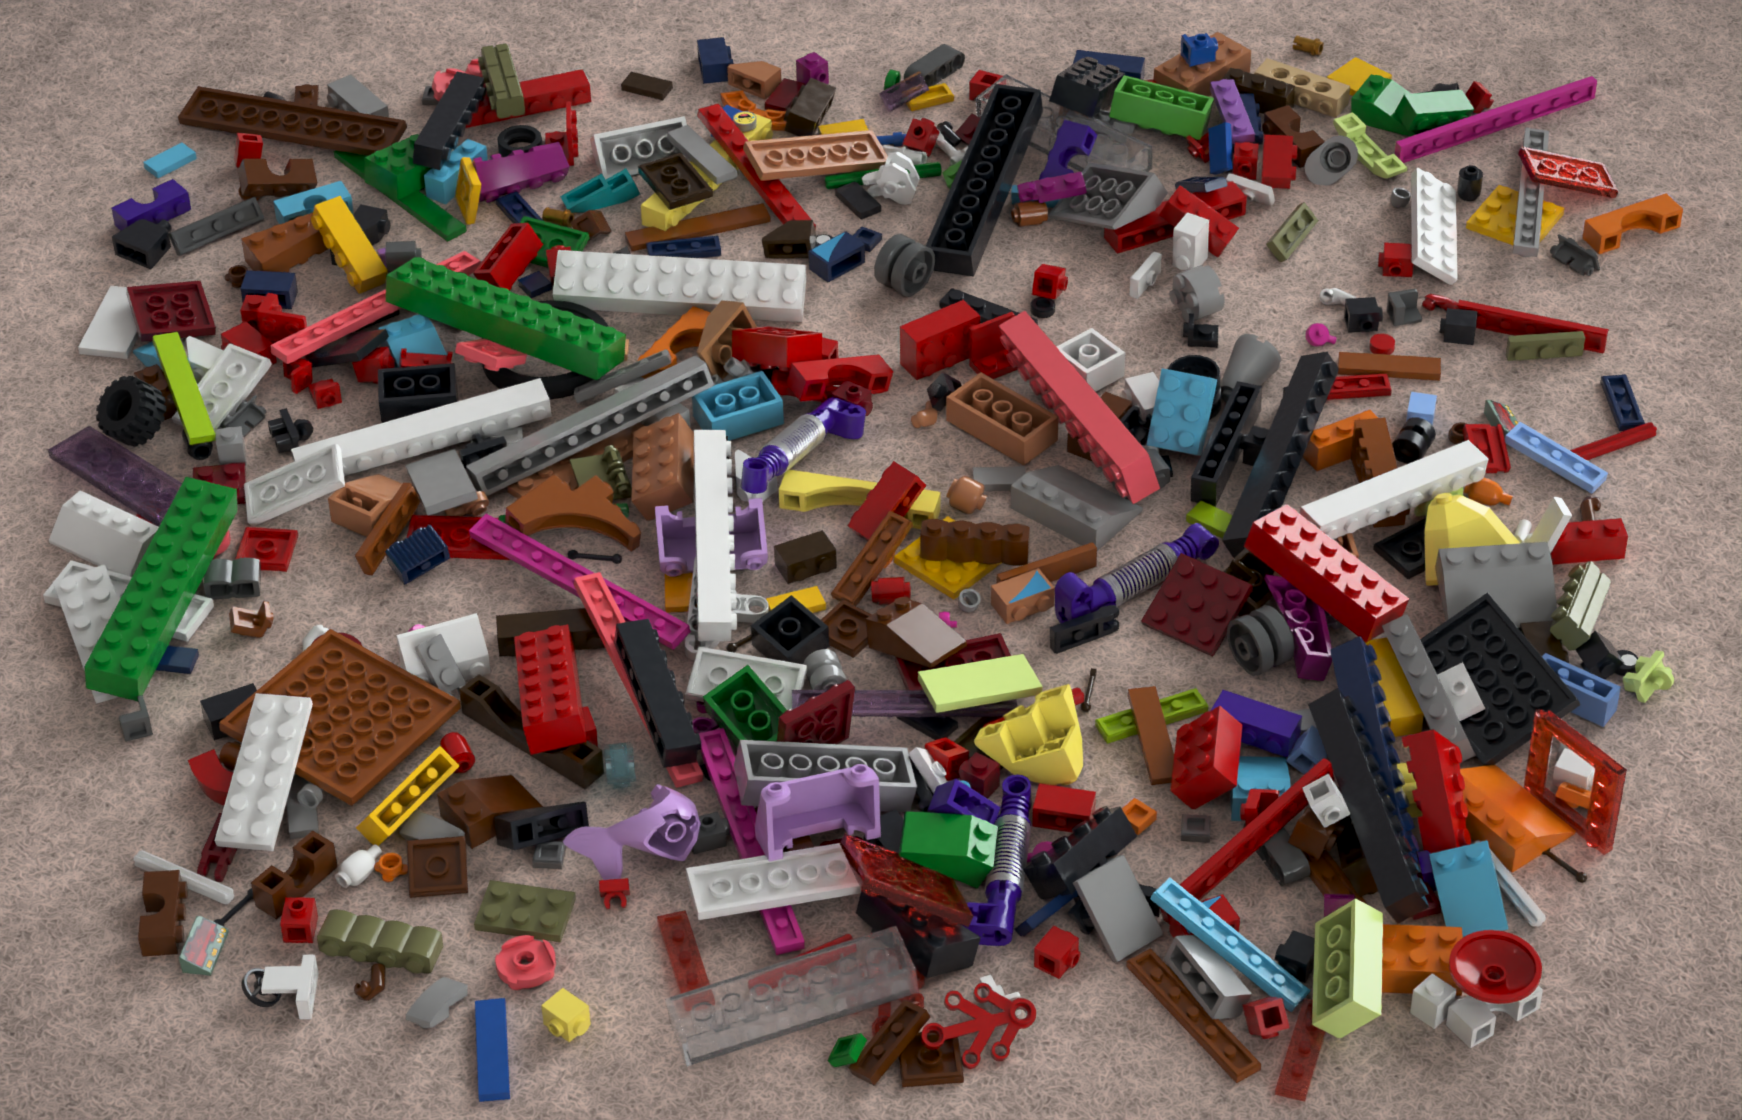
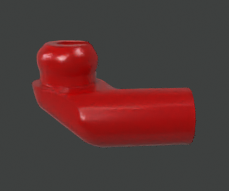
[1422,293,1458,311]

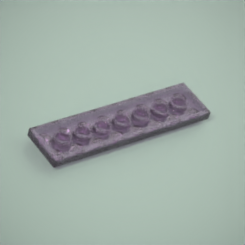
[48,426,182,527]

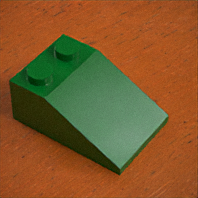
[1351,74,1422,137]
[899,811,998,889]

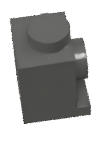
[692,811,730,854]

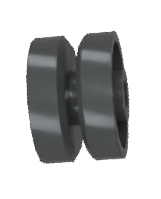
[874,234,935,297]
[1227,605,1294,676]

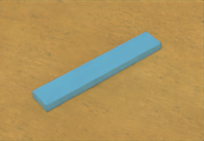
[1150,877,1311,1013]

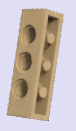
[1254,58,1350,118]

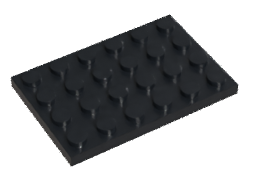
[1420,593,1581,766]

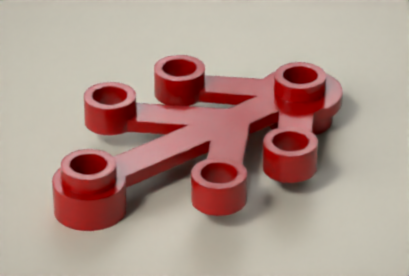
[921,983,1036,1069]

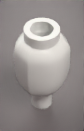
[335,844,382,888]

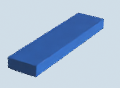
[475,998,510,1102]

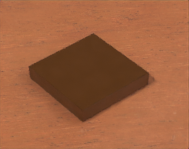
[821,600,872,658]
[407,836,468,898]
[898,1032,964,1087]

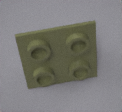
[569,445,632,500]

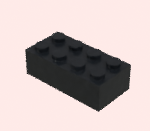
[1049,57,1125,117]

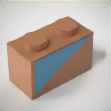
[991,568,1055,624]

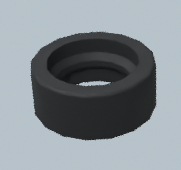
[497,125,543,157]

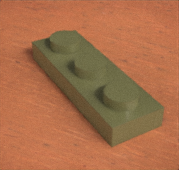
[1266,202,1319,262]
[1505,331,1585,361]

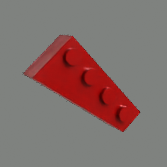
[1401,729,1471,854]

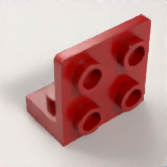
[545,102,579,166]
[257,293,310,356]
[969,312,1018,379]

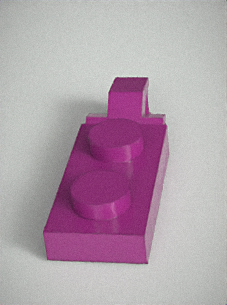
[1017,171,1087,203]

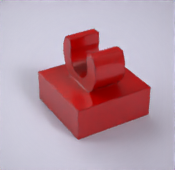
[1465,81,1494,114]
[599,878,630,910]

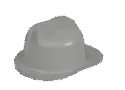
[1305,135,1358,186]

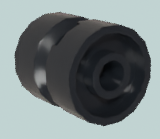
[1392,417,1436,464]

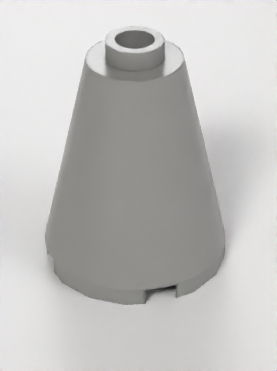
[1220,334,1281,403]

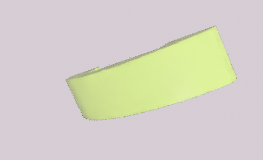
[1333,112,1407,179]

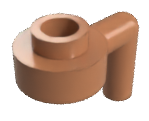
[444,491,489,517]

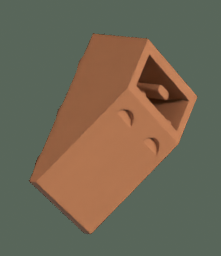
[328,474,419,537]

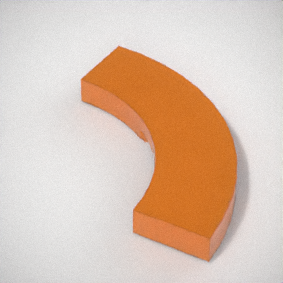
[720,90,787,131]

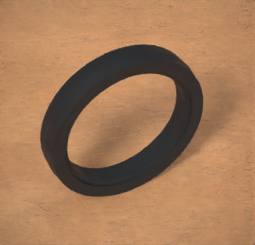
[481,300,609,400]

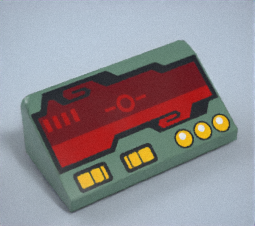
[1484,400,1518,445]
[179,916,229,976]

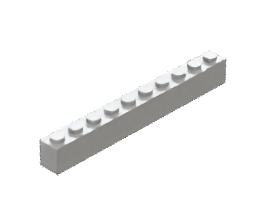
[466,356,715,496]

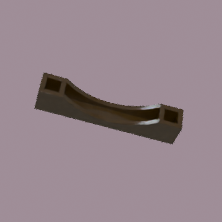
[459,674,604,789]

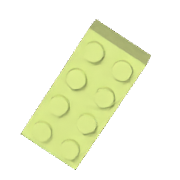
[1312,898,1383,1038]

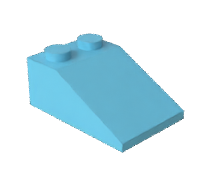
[378,314,446,368]
[1230,756,1291,821]
[1429,841,1509,937]

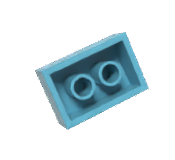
[1146,368,1217,456]
[692,371,784,441]

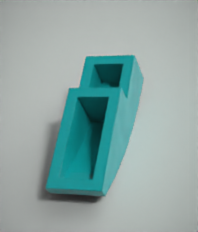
[560,168,641,213]

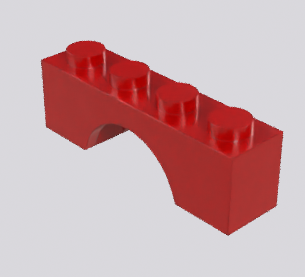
[786,354,894,402]

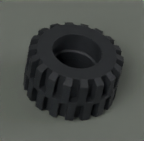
[96,376,166,447]

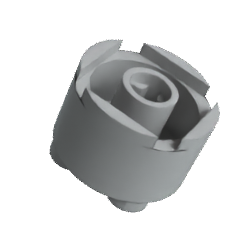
[1169,265,1225,322]

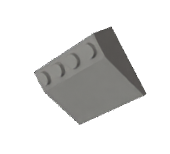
[1048,163,1168,230]
[1011,465,1143,551]
[1435,542,1557,629]

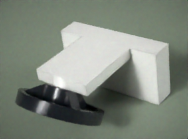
[241,955,319,1019]

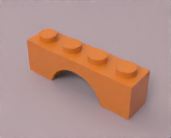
[1582,193,1683,254]
[637,306,711,379]

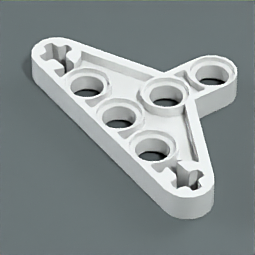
[685,557,769,661]

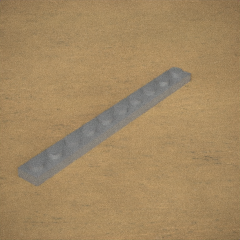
[1512,128,1549,257]

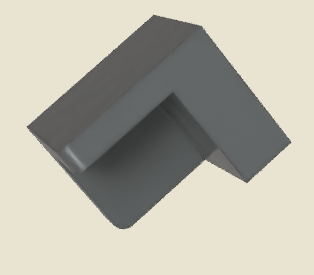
[1386,289,1422,326]
[119,695,153,742]

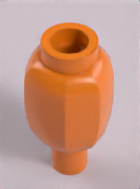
[1463,478,1513,506]

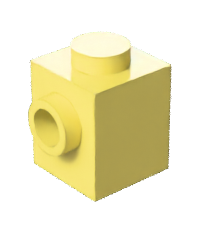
[541,988,591,1042]

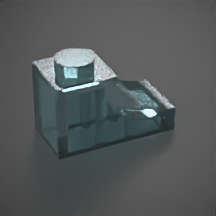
[603,742,636,788]

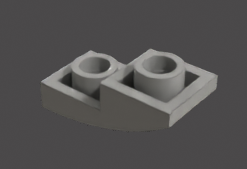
[399,810,465,841]
[406,977,468,1028]

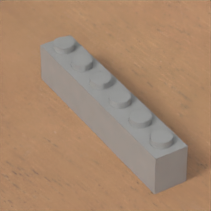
[1382,614,1476,762]

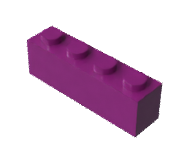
[472,142,570,203]
[1264,575,1332,681]

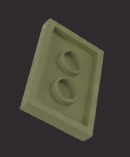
[474,880,576,942]

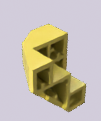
[1425,493,1520,586]
[974,684,1083,786]

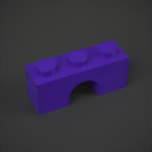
[1039,120,1097,180]
[111,179,191,231]

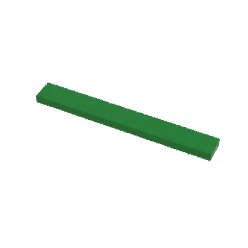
[333,150,467,242]

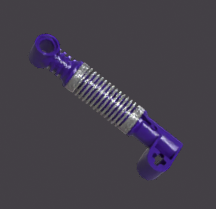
[741,397,866,494]
[1055,523,1219,623]
[954,774,1032,946]

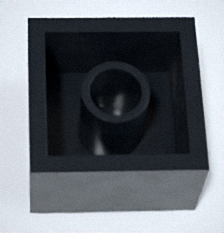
[750,595,830,664]

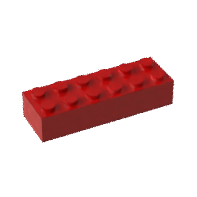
[1244,504,1409,643]
[514,624,587,755]

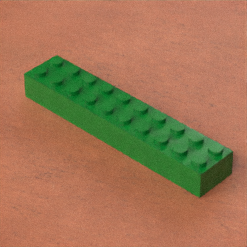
[385,257,626,380]
[84,477,237,702]

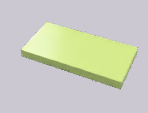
[918,654,1043,713]

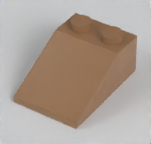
[697,300,757,379]

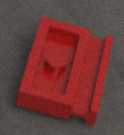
[1462,424,1511,473]

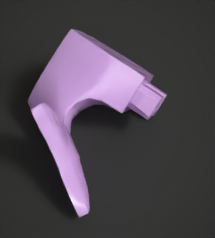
[563,785,701,880]

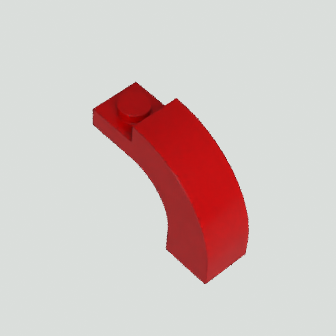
[188,749,234,806]

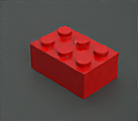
[900,300,980,380]
[732,326,822,372]
[1170,706,1243,809]

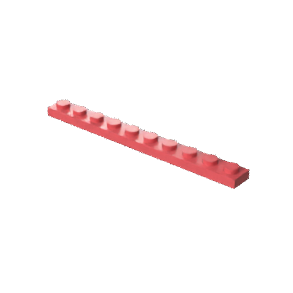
[271,251,481,364]
[574,572,704,788]

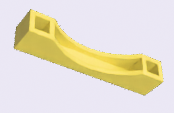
[779,470,941,529]

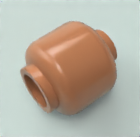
[946,476,987,514]

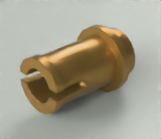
[1293,35,1324,56]
[542,207,575,227]

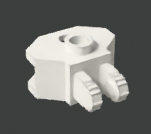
[862,152,920,205]

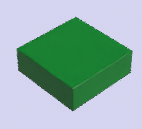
[827,1033,867,1067]

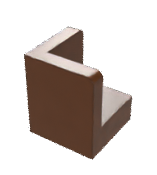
[570,210,612,241]

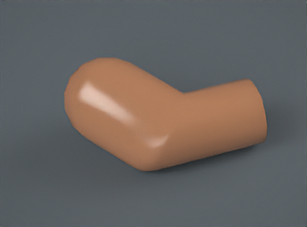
[911,401,938,428]

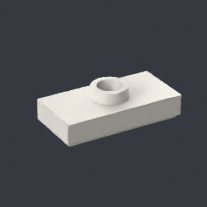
[1226,173,1275,206]
[1129,252,1162,299]
[1438,662,1485,721]
[909,747,948,793]

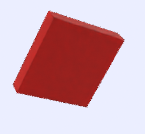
[235,527,299,572]

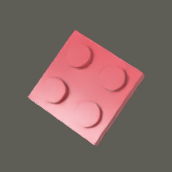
[455,339,527,371]

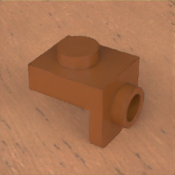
[229,601,274,638]

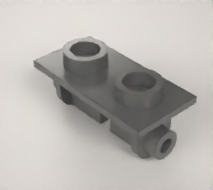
[1550,234,1600,276]
[220,395,267,438]

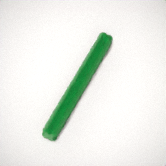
[825,162,942,189]

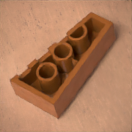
[241,212,328,272]
[1351,417,1410,528]

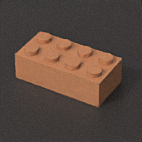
[1153,32,1251,97]
[946,372,1059,465]
[631,413,694,521]

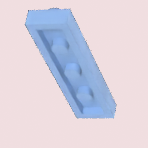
[1505,422,1608,494]

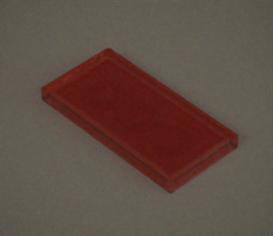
[1518,147,1619,198]

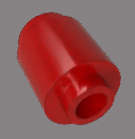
[871,577,911,605]
[440,732,475,774]

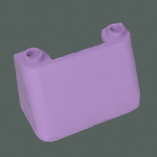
[655,498,768,577]
[755,764,881,862]

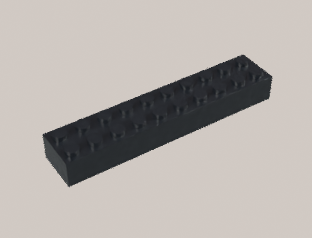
[926,84,1043,277]

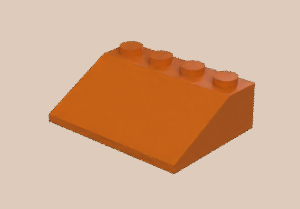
[1460,765,1576,872]

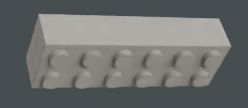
[734,740,917,812]

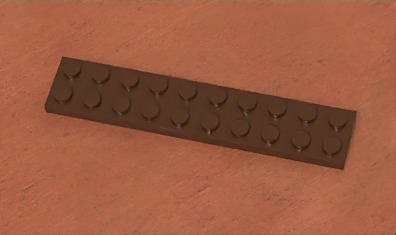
[178,86,407,156]

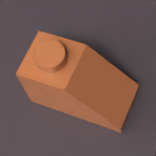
[727,61,781,99]

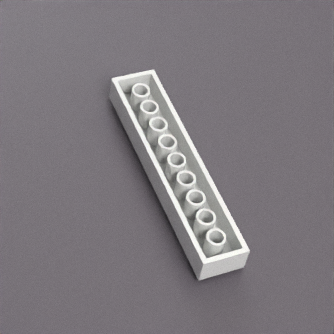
[553,250,806,322]

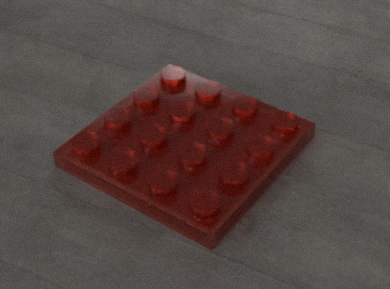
[840,834,974,927]

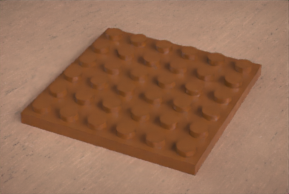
[219,629,461,806]

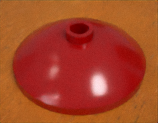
[1449,930,1542,1004]

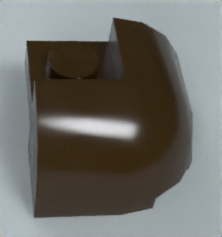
[1223,548,1275,617]

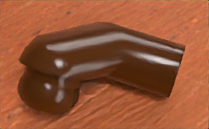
[1580,496,1601,521]
[354,963,386,1001]

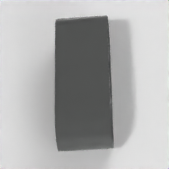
[904,44,965,89]
[1243,823,1310,886]

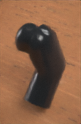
[936,121,962,147]

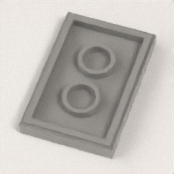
[1073,855,1164,962]

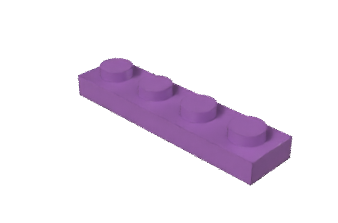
[1210,79,1255,144]

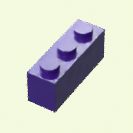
[1210,690,1302,758]

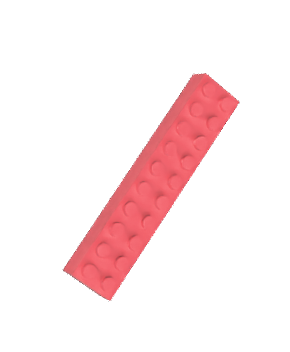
[999,311,1160,504]

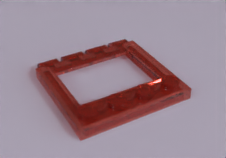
[1524,710,1627,855]

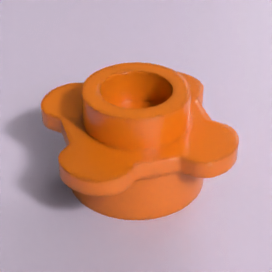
[374,853,408,882]

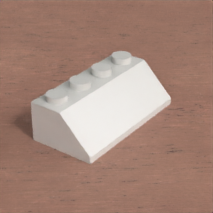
[590,116,691,179]
[49,491,159,577]

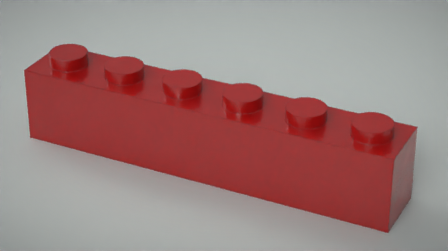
[465,69,592,128]
[1104,181,1247,254]

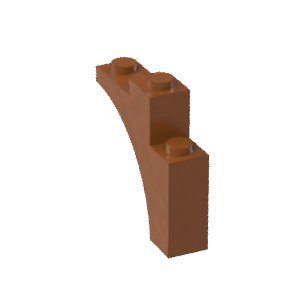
[505,474,641,552]

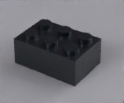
[378,363,458,423]

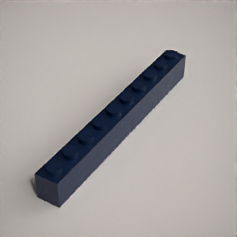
[1330,636,1419,864]

